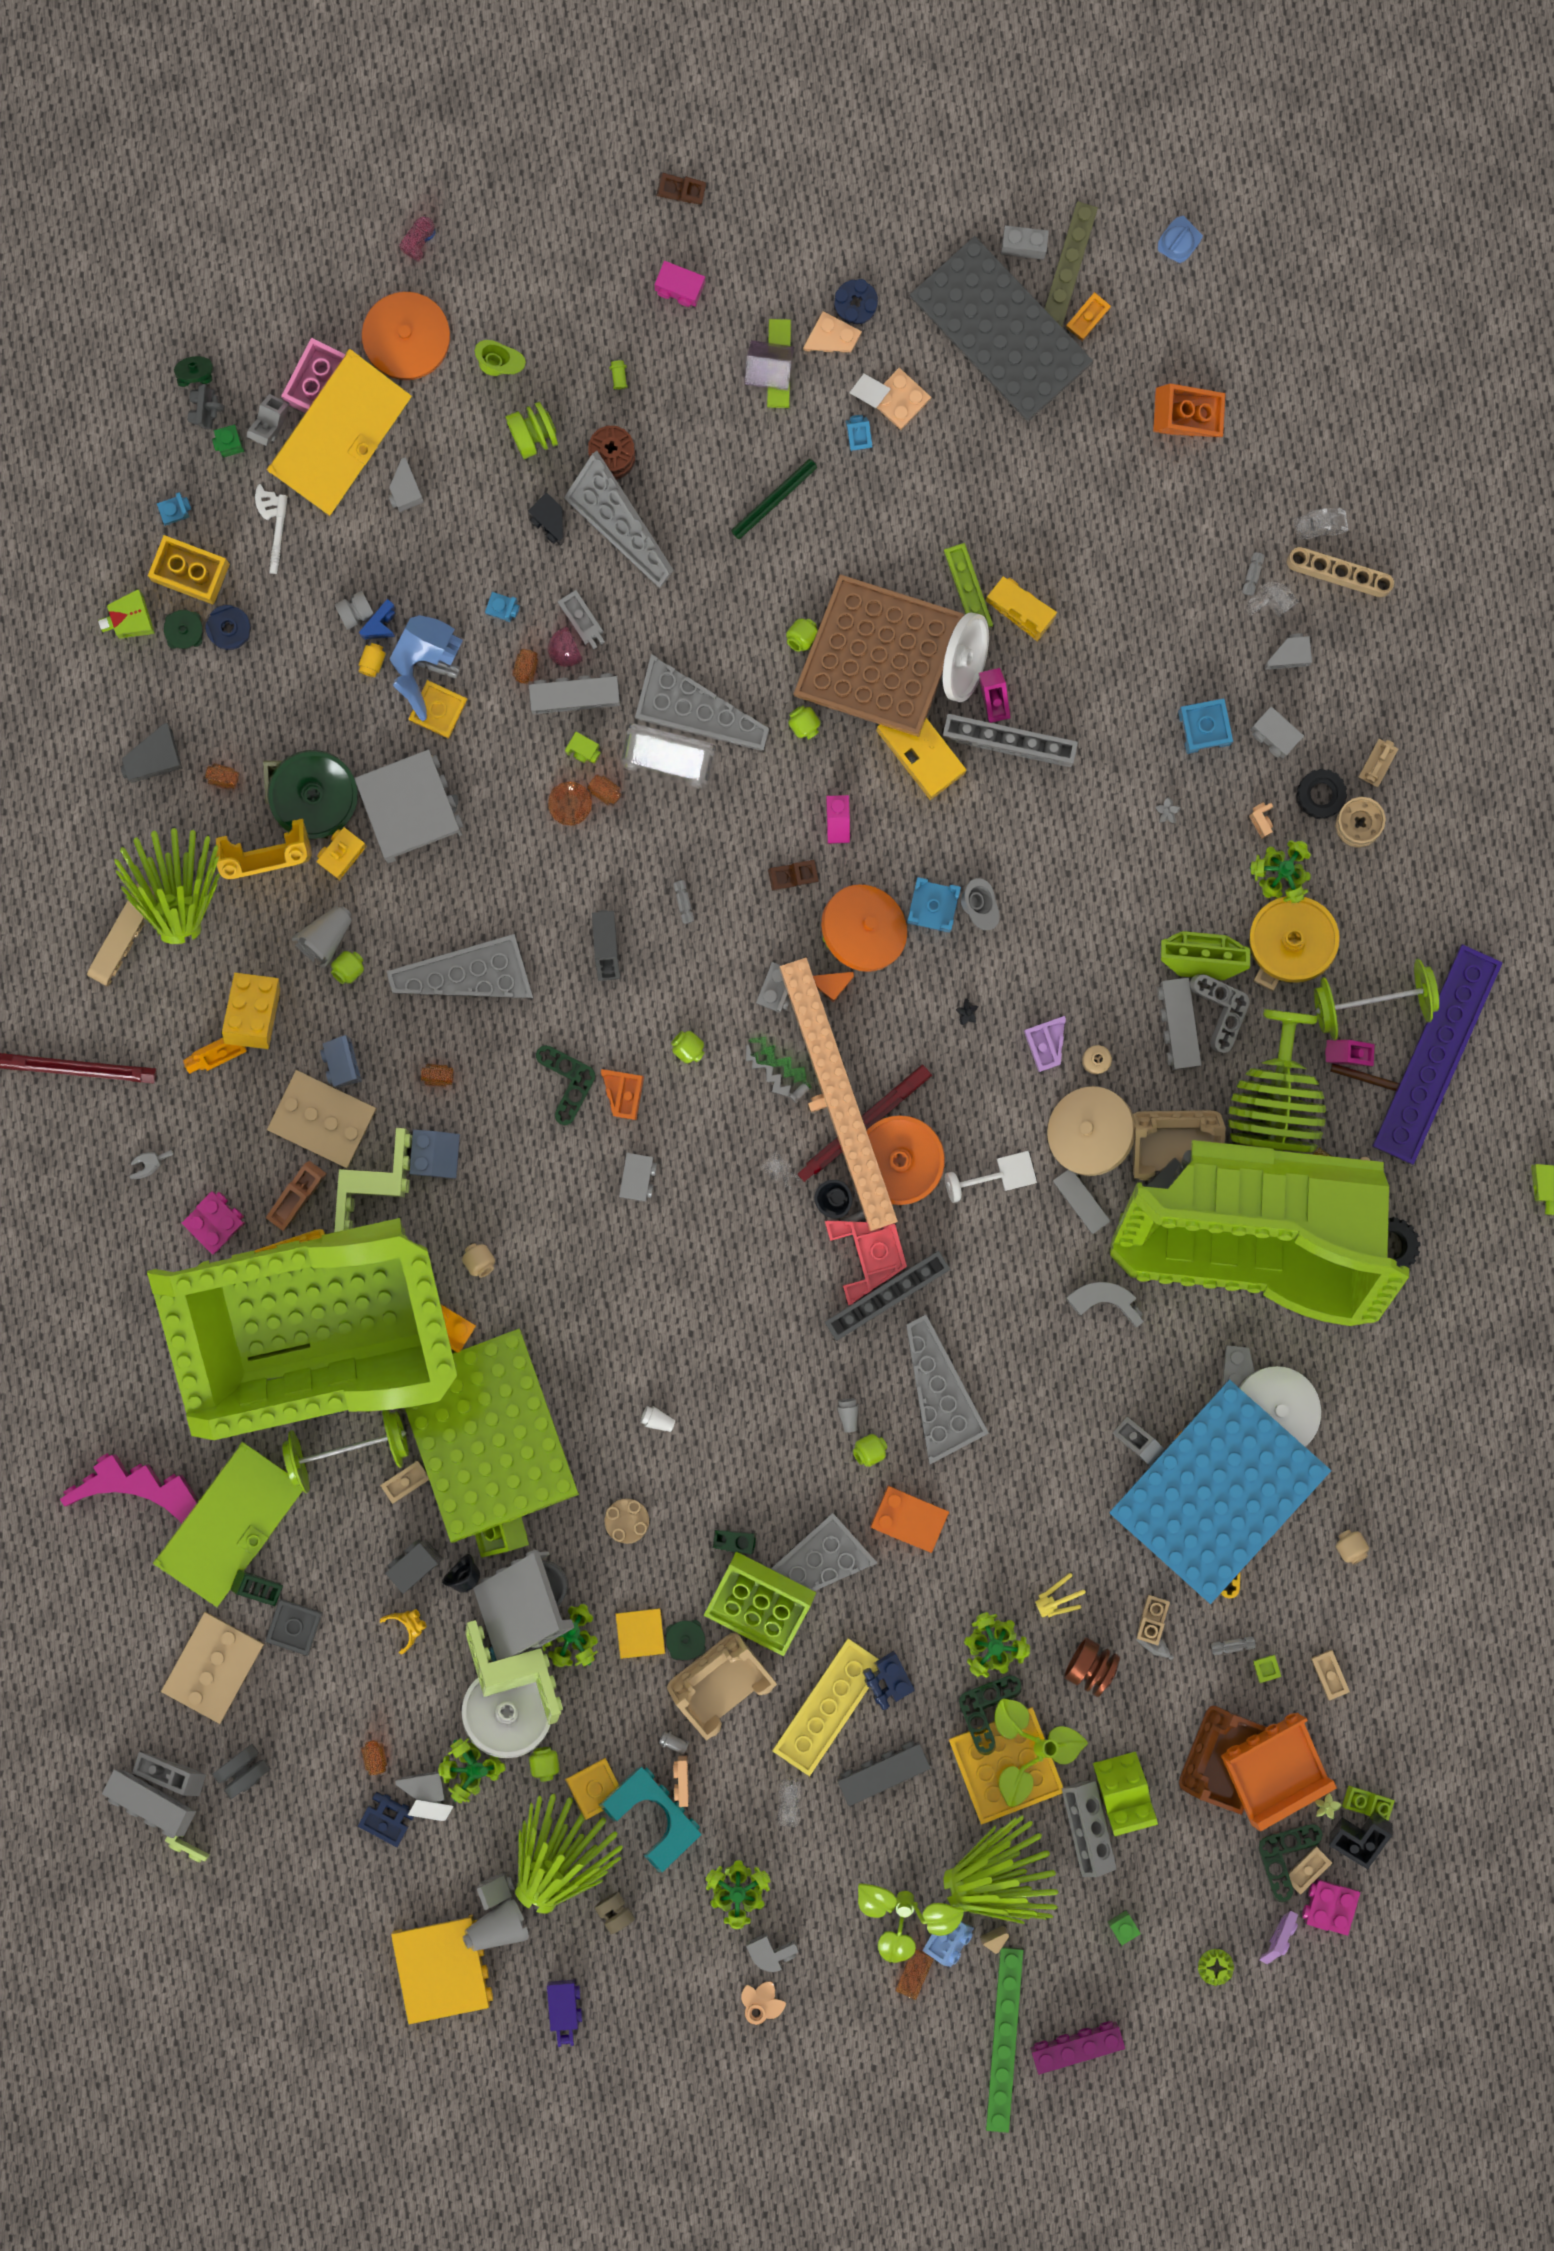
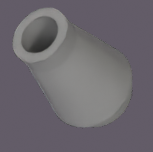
[837,1398,859,1432]

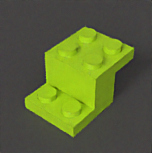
[1093,1752,1158,1836]

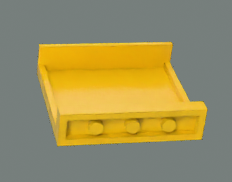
[391,1915,493,2025]

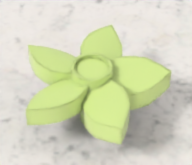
[1315,1793,1342,1819]

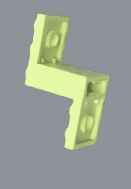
[334,1128,413,1232]
[465,1620,563,1725]

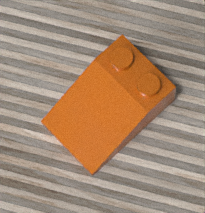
[1153,383,1225,437]
[870,1485,949,1553]

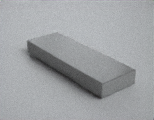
[1053,1169,1110,1234]

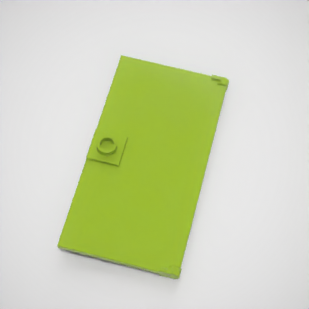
[153,1441,303,1607]

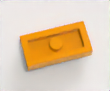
[1066,292,1111,342]

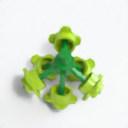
[1250,840,1311,903]
[542,1604,598,1667]
[964,1612,1030,1678]
[438,1738,506,1804]
[706,1860,771,1929]

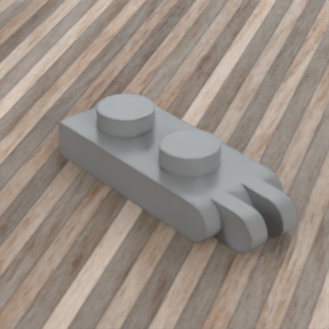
[558,590,605,649]

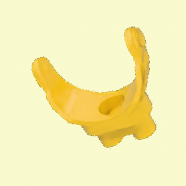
[380,1609,427,1655]

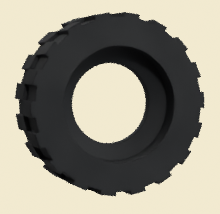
[1296,769,1347,819]

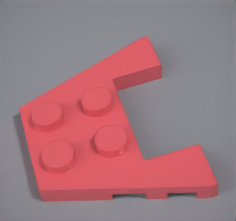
[825,1220,907,1305]

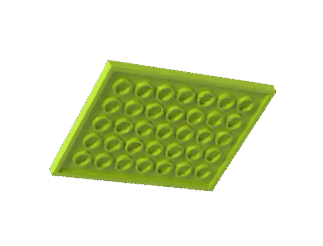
[405,1328,579,1543]

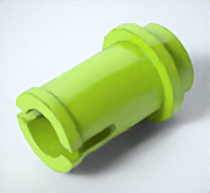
[609,360,627,390]

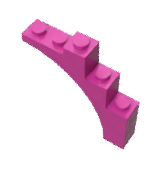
[60,1453,199,1524]

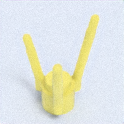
[1035,1573,1086,1618]

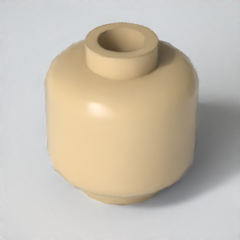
[1082,1045,1112,1075]
[462,1243,495,1278]
[1336,1530,1369,1565]

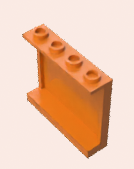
[1221,1713,1337,1831]

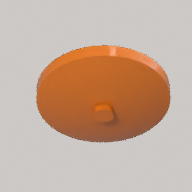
[362,292,450,380]
[821,884,907,972]
[867,1115,945,1205]

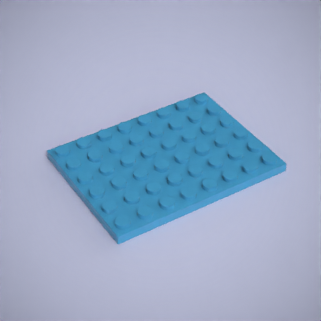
[1109,1379,1331,1604]

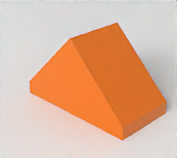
[813,972,854,1002]

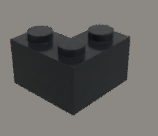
[1329,1812,1393,1870]

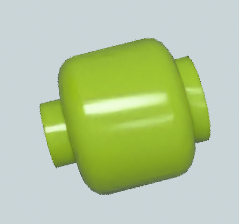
[786,618,818,652]
[788,705,821,739]
[331,951,364,984]
[671,1031,705,1064]
[853,1434,887,1467]
[529,1747,560,1782]

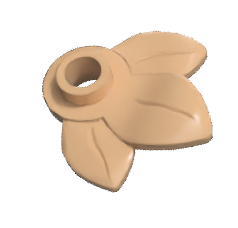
[741,1981,786,2025]

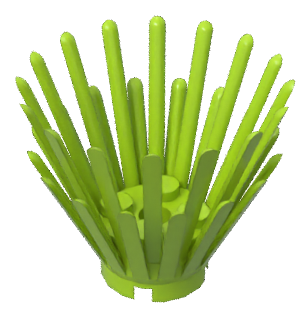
[114,828,220,944]
[515,1794,623,1914]
[943,1815,1059,1924]

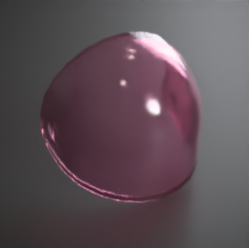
[548,626,583,667]

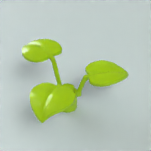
[995,1698,1088,1807]
[858,1883,964,1963]

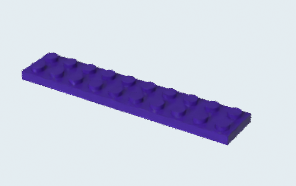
[1372,944,1503,1165]

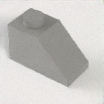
[388,457,424,512]
[1265,633,1312,670]
[1113,1417,1165,1466]
[395,1771,446,1804]
[477,1872,515,1910]

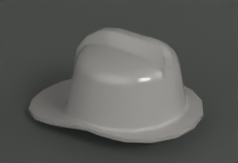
[961,878,1000,930]

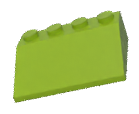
[703,1552,816,1657]

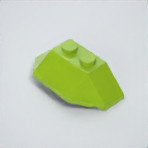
[1161,931,1250,981]

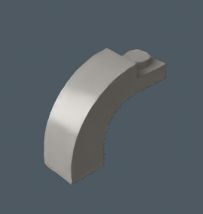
[1065,1282,1144,1327]

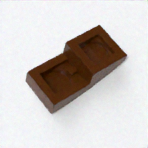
[656,173,706,205]
[768,860,819,891]

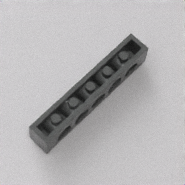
[824,1251,951,1341]

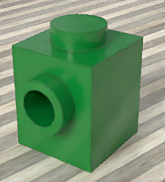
[212,424,245,458]

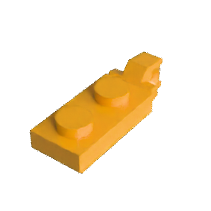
[183,1038,247,1074]

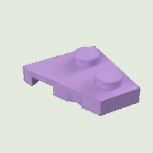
[1024,1016,1066,1072]
[1259,1910,1298,1964]

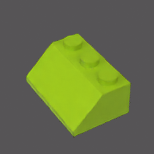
[475,1517,529,1558]

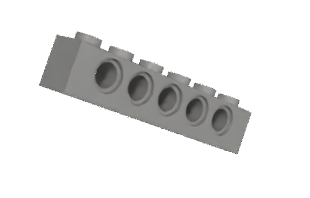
[942,714,1078,768]

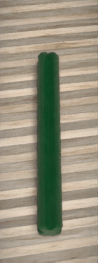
[731,459,817,539]

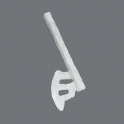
[255,484,288,574]

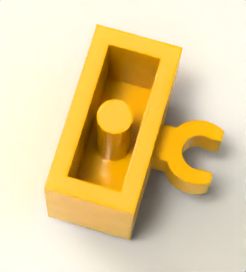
[316,827,367,881]

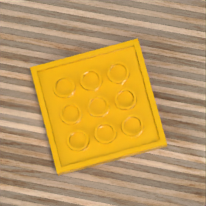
[948,1707,1063,1825]

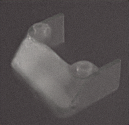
[621,723,716,789]

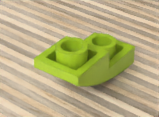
[1342,1785,1395,1820]

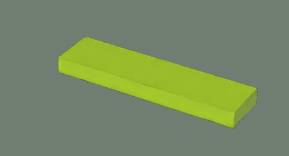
[767,319,791,408]
[944,543,993,628]

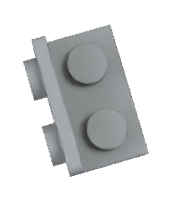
[756,962,790,1013]

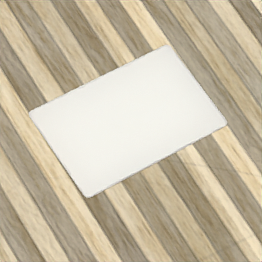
[850,374,890,408]
[408,1800,453,1821]

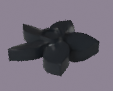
[956,998,979,1025]

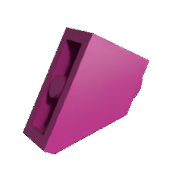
[978,668,1011,723]
[826,795,850,844]
[1325,1040,1375,1066]

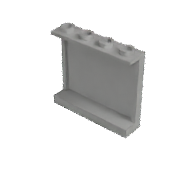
[354,749,464,864]
[473,1550,574,1661]

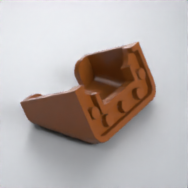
[1179,1705,1267,1815]

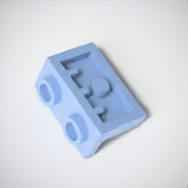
[922,1921,974,1967]

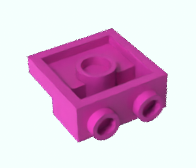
[182,1191,245,1255]
[1302,1878,1361,1936]

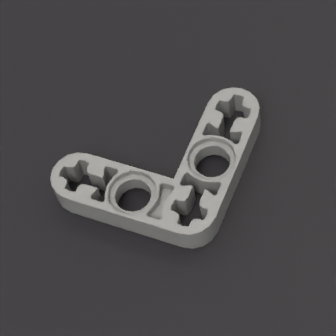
[1190,975,1250,1053]

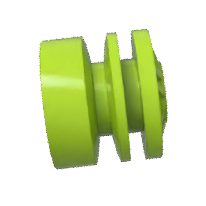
[505,401,558,459]

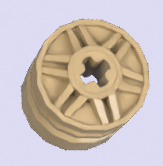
[1335,797,1386,848]

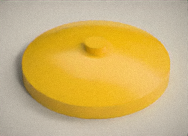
[1249,896,1340,983]

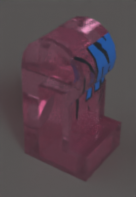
[399,217,435,263]

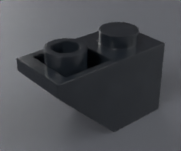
[528,492,564,546]

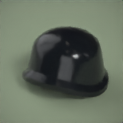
[814,1179,853,1218]
[442,1554,480,1593]

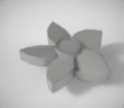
[1156,797,1180,823]

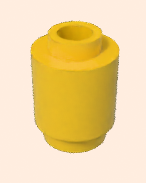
[358,643,386,678]

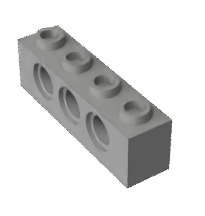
[1061,1781,1117,1877]

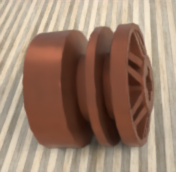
[588,426,635,480]
[1064,1637,1120,1697]

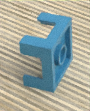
[1178,699,1233,754]
[907,877,961,933]

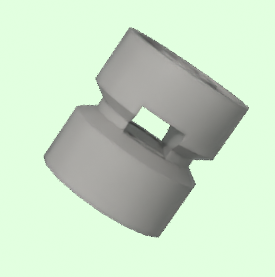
[334,591,374,630]

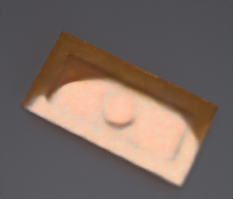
[895,1949,934,2000]

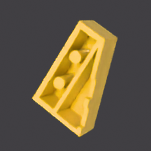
[986,576,1057,642]

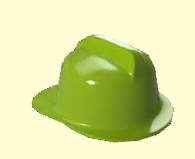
[474,340,526,376]

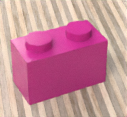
[654,260,705,307]

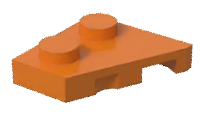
[601,1069,644,1120]

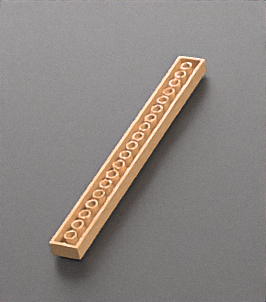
[779,958,898,1231]

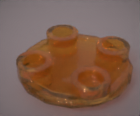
[548,781,592,826]

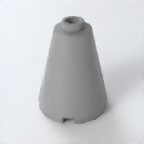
[292,906,352,968]
[463,1897,529,1951]

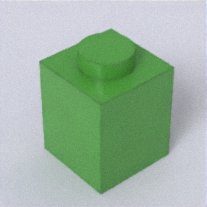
[1108,1910,1141,1945]

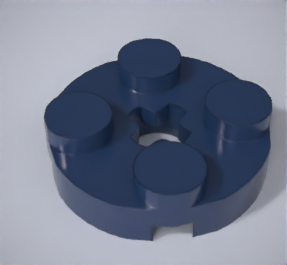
[834,279,878,325]
[205,605,251,650]

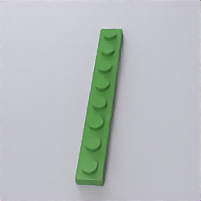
[986,1947,1023,2133]

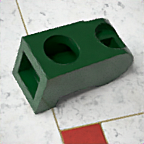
[712,1530,757,1554]

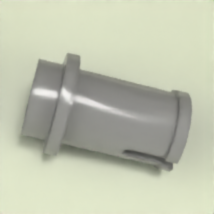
[659,1731,689,1755]

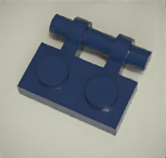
[863,1651,915,1710]
[358,1791,414,1847]

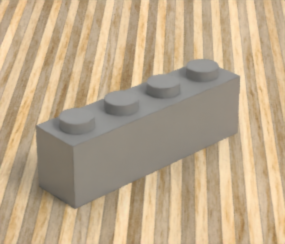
[529,673,620,714]
[1157,977,1201,1071]
[102,1769,196,1838]

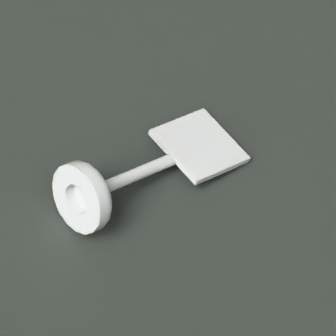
[945,1151,1037,1203]

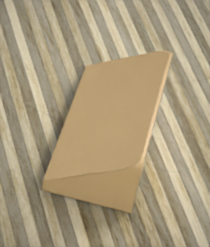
[980,1926,1009,1954]

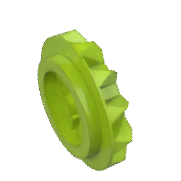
[1198,1949,1234,1986]

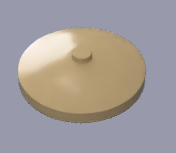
[1047,1086,1135,1176]

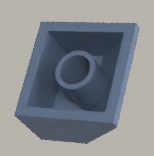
[320,1035,362,1088]
[409,1130,460,1179]

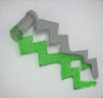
[746,1037,812,1103]

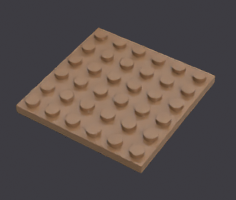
[794,574,964,737]

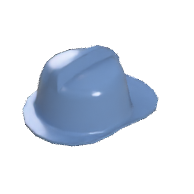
[1158,216,1203,263]

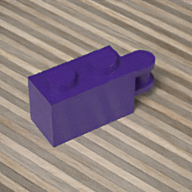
[547,1979,582,2047]

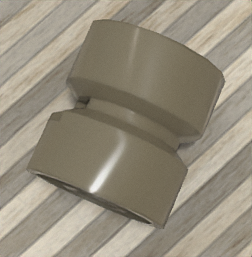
[594,1891,635,1935]

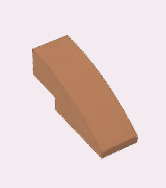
[266,1160,327,1231]

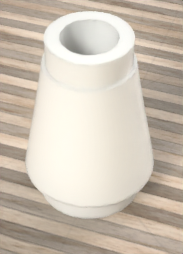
[640,1406,675,1432]

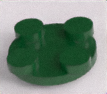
[174,356,213,387]
[164,610,203,649]
[666,1620,706,1660]

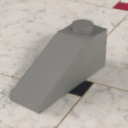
[132,1752,206,1796]

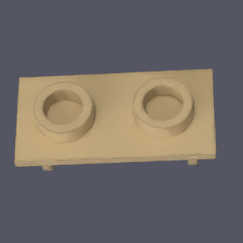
[1358,739,1398,788]

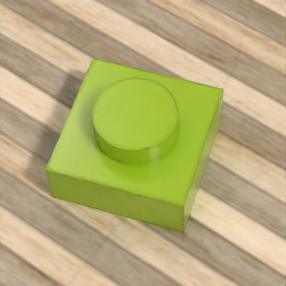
[1252,1654,1282,1683]

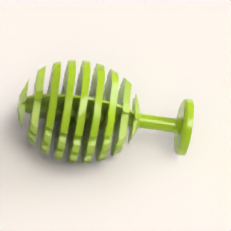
[1228,1009,1326,1152]

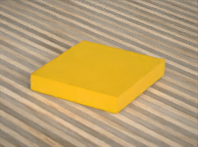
[408,680,468,739]
[616,1608,665,1659]
[565,1758,619,1820]

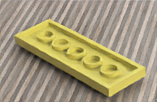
[772,1638,879,1777]

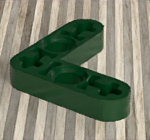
[536,1045,596,1126]
[959,1675,1022,1755]
[1258,1824,1323,1903]

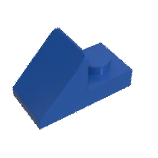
[359,599,396,639]

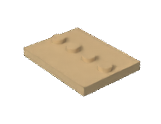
[267,1070,377,1169]
[161,1612,264,1724]

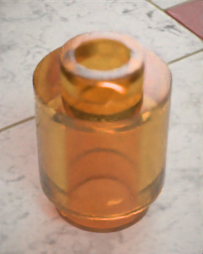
[512,649,538,684]
[205,763,239,790]
[587,774,621,806]
[421,1063,454,1087]
[361,1740,387,1775]

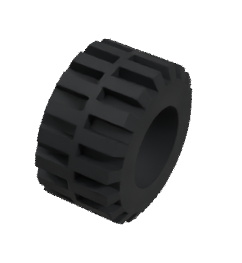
[1388,1217,1421,1268]

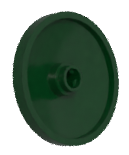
[268,750,358,839]

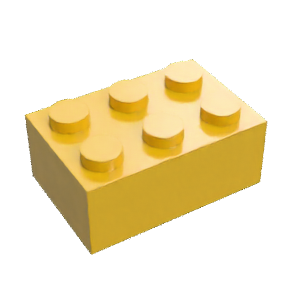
[148,535,230,605]
[222,972,280,1049]

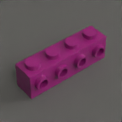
[1030,2021,1125,2075]

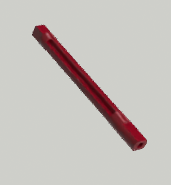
[0,1053,157,1084]
[797,1064,932,1182]

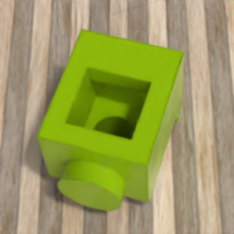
[565,732,601,764]

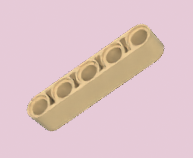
[1287,547,1394,597]
[87,884,156,986]

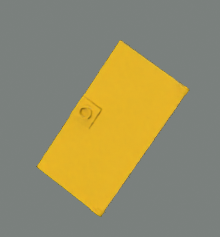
[266,349,412,516]

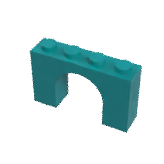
[599,1767,702,1872]

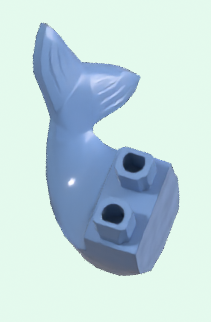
[390,615,463,721]

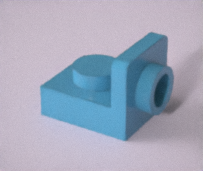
[845,415,872,451]
[157,492,191,526]
[485,592,520,622]

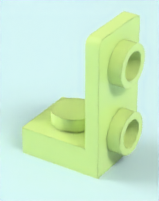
[165,1836,210,1862]

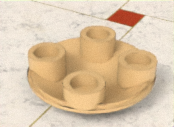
[605,1499,649,1544]

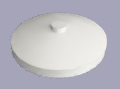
[943,612,989,702]
[1239,1366,1321,1447]
[462,1678,550,1758]

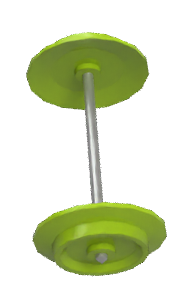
[1314,959,1439,1041]
[282,1410,409,1493]

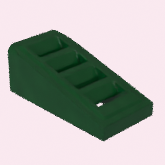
[231,1569,283,1606]

